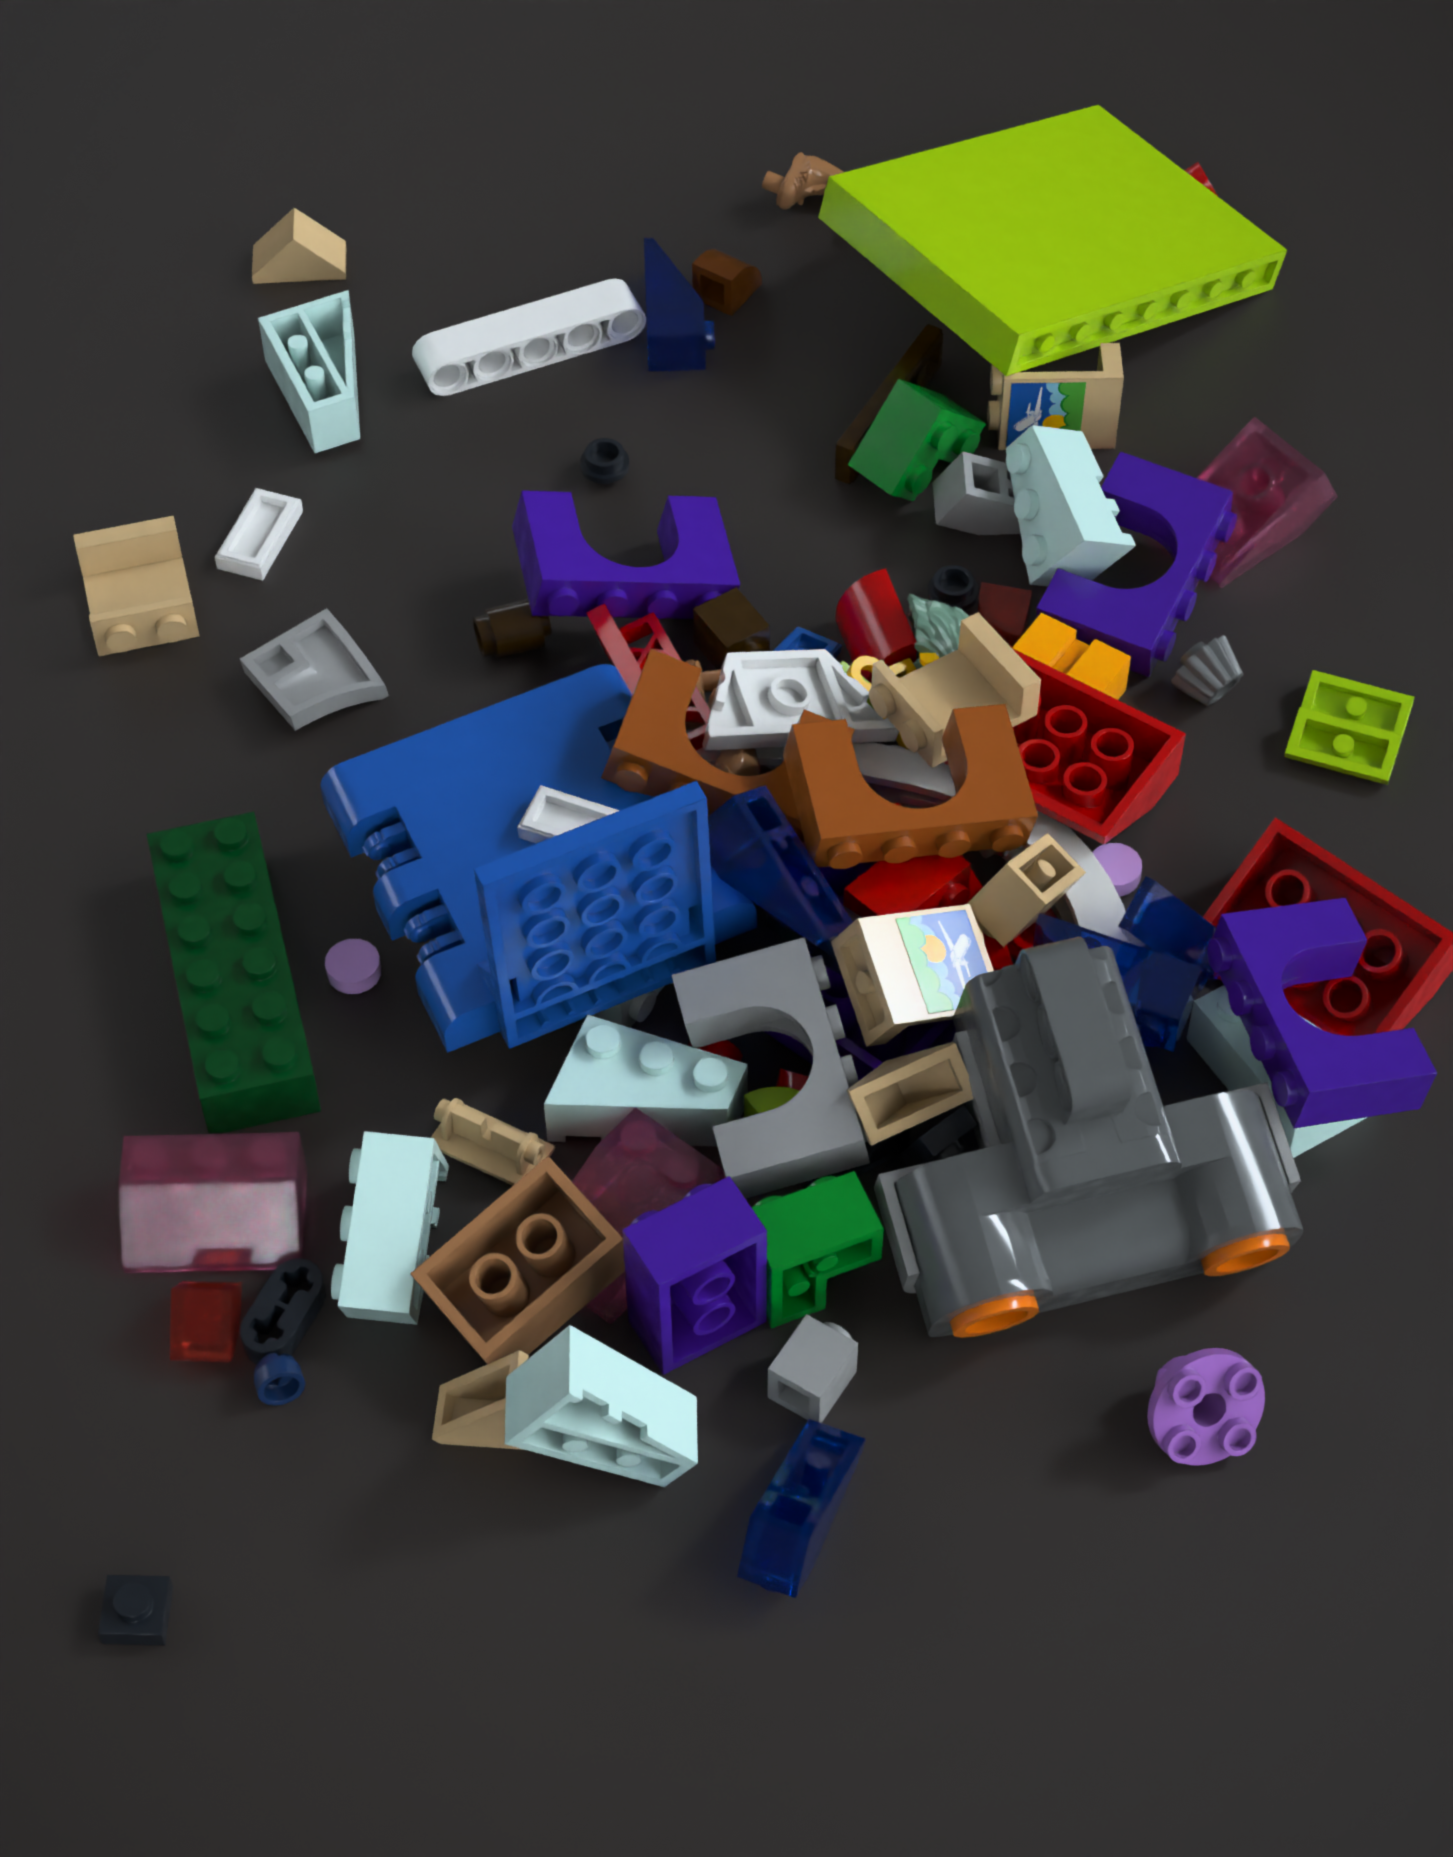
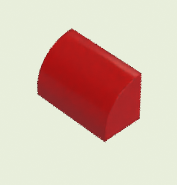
[835,568,917,683]

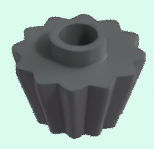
[1171,635,1243,706]

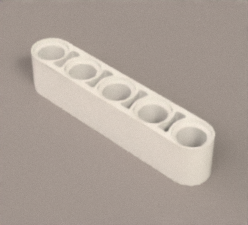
[412,278,646,396]

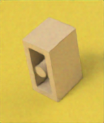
[967,833,1086,947]

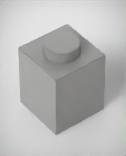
[768,1314,858,1426]

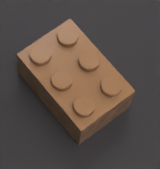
[410,1156,625,1364]

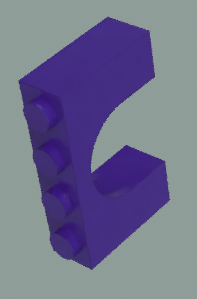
[1036,451,1237,677]
[512,490,740,619]
[1207,898,1437,1128]

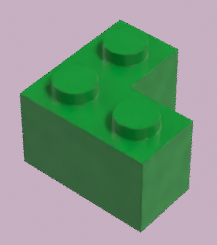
[848,379,986,501]
[752,1171,884,1328]

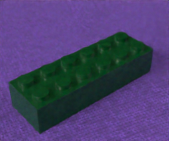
[146,811,321,1136]

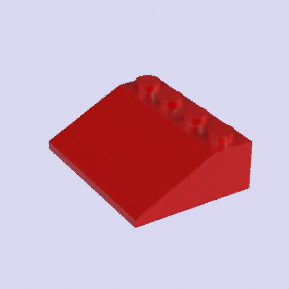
[943,648,1186,845]
[1178,817,1453,1036]

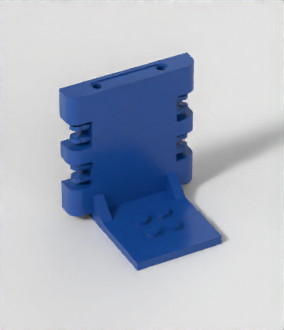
[320,664,757,1053]

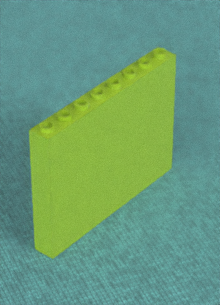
[818,105,1287,376]

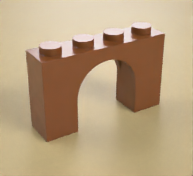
[601,649,855,859]
[783,704,1038,869]

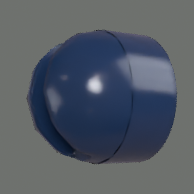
[254,1353,305,1406]

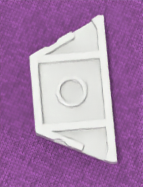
[702,649,899,751]

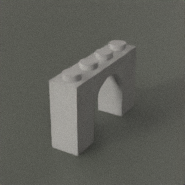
[671,937,870,1199]

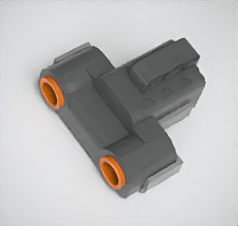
[874,937,1303,1338]

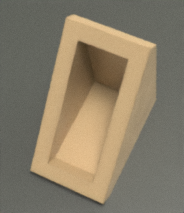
[252,208,347,284]
[846,1042,973,1145]
[432,1350,529,1450]

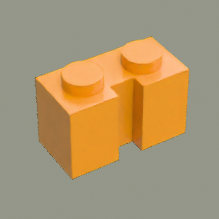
[1012,613,1131,700]

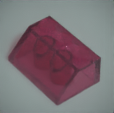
[119,1132,307,1273]

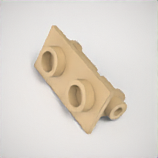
[431,1098,555,1186]

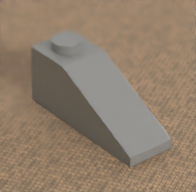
[932,451,1021,535]

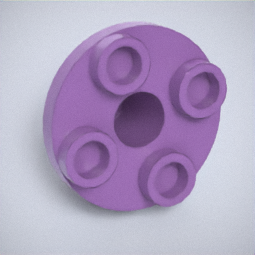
[1147,1348,1265,1466]

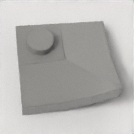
[240,608,389,731]

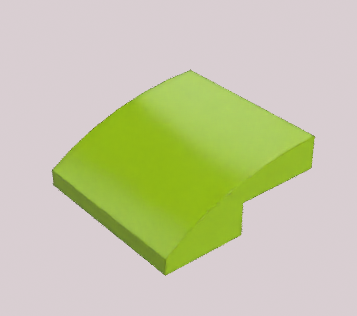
[1284,670,1415,785]

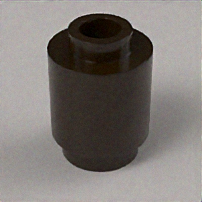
[473,598,552,659]

